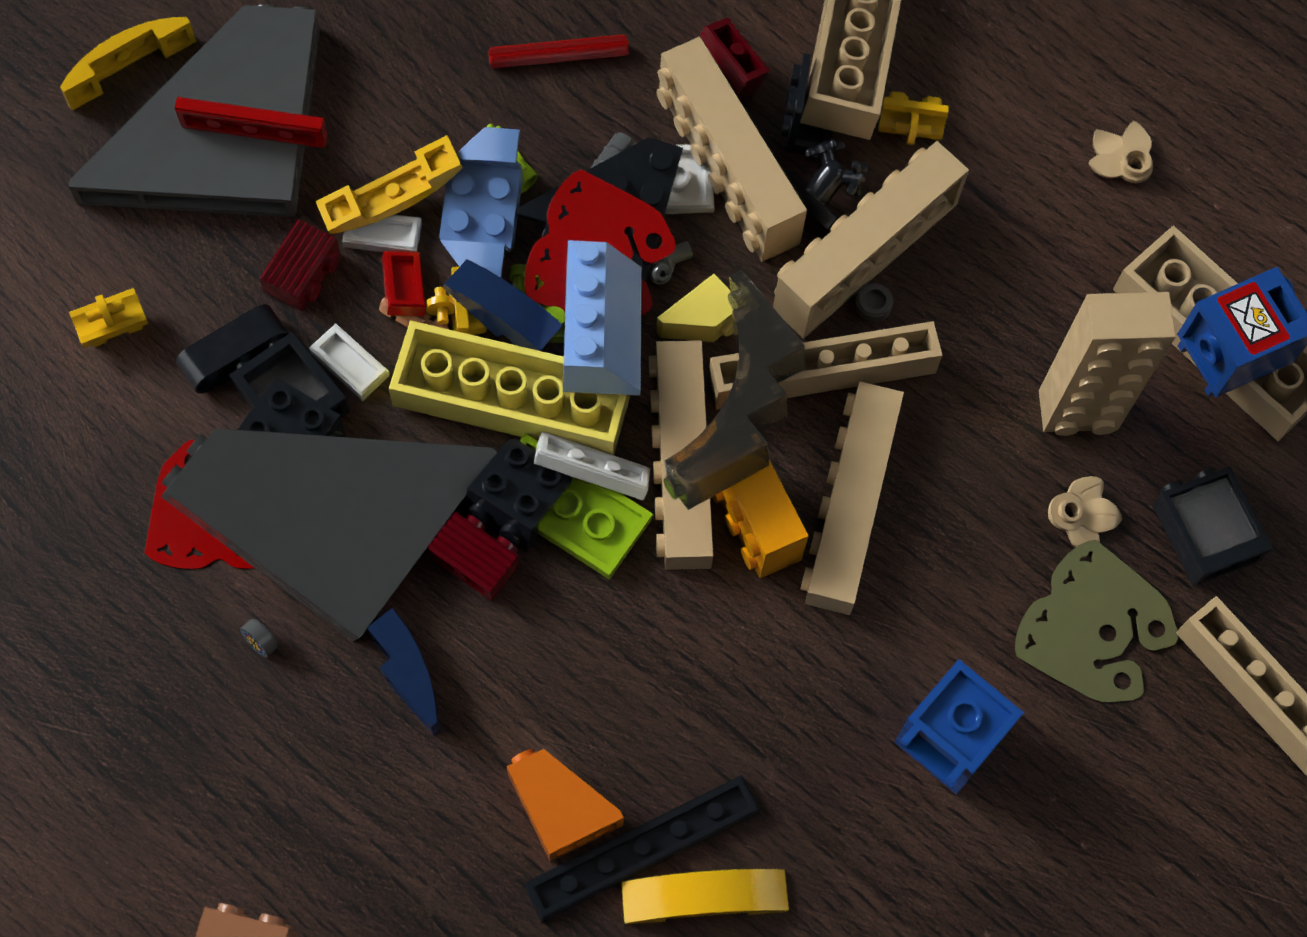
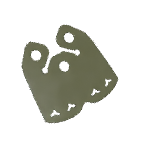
[1015,540,1178,702]

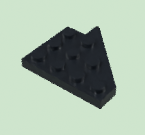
[516,138,683,282]

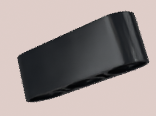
[176,304,289,394]

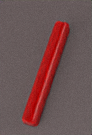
[488,34,629,68]

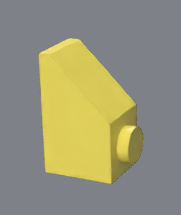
[656,274,744,342]

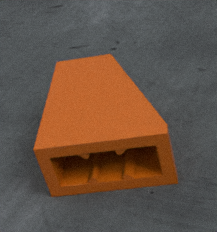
[507,749,624,862]

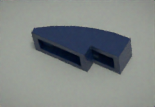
[442,259,562,351]
[367,608,440,736]

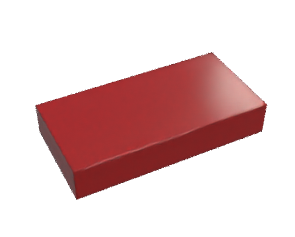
[382,251,426,316]

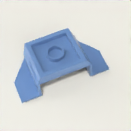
[439,127,523,277]

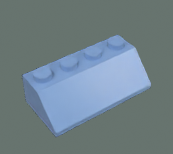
[563,240,642,395]

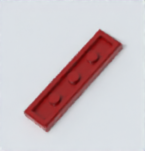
[174,97,328,148]

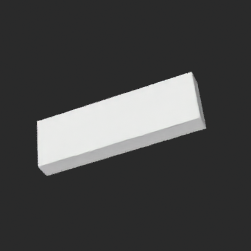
[534,432,650,500]

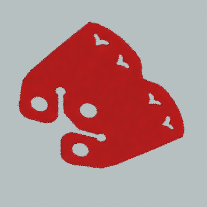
[524,169,676,315]
[144,439,254,569]

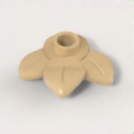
[1088,121,1153,183]
[1048,476,1122,552]

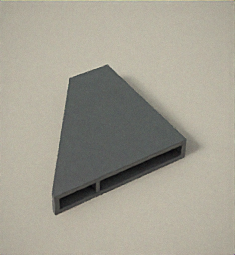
[68,4,320,218]
[161,428,497,641]

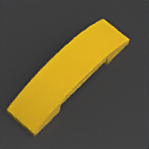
[60,17,197,111]
[316,135,463,234]
[622,869,789,924]

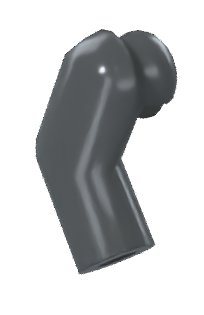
[648,241,693,285]

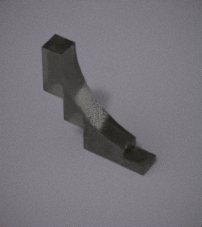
[663,270,805,510]

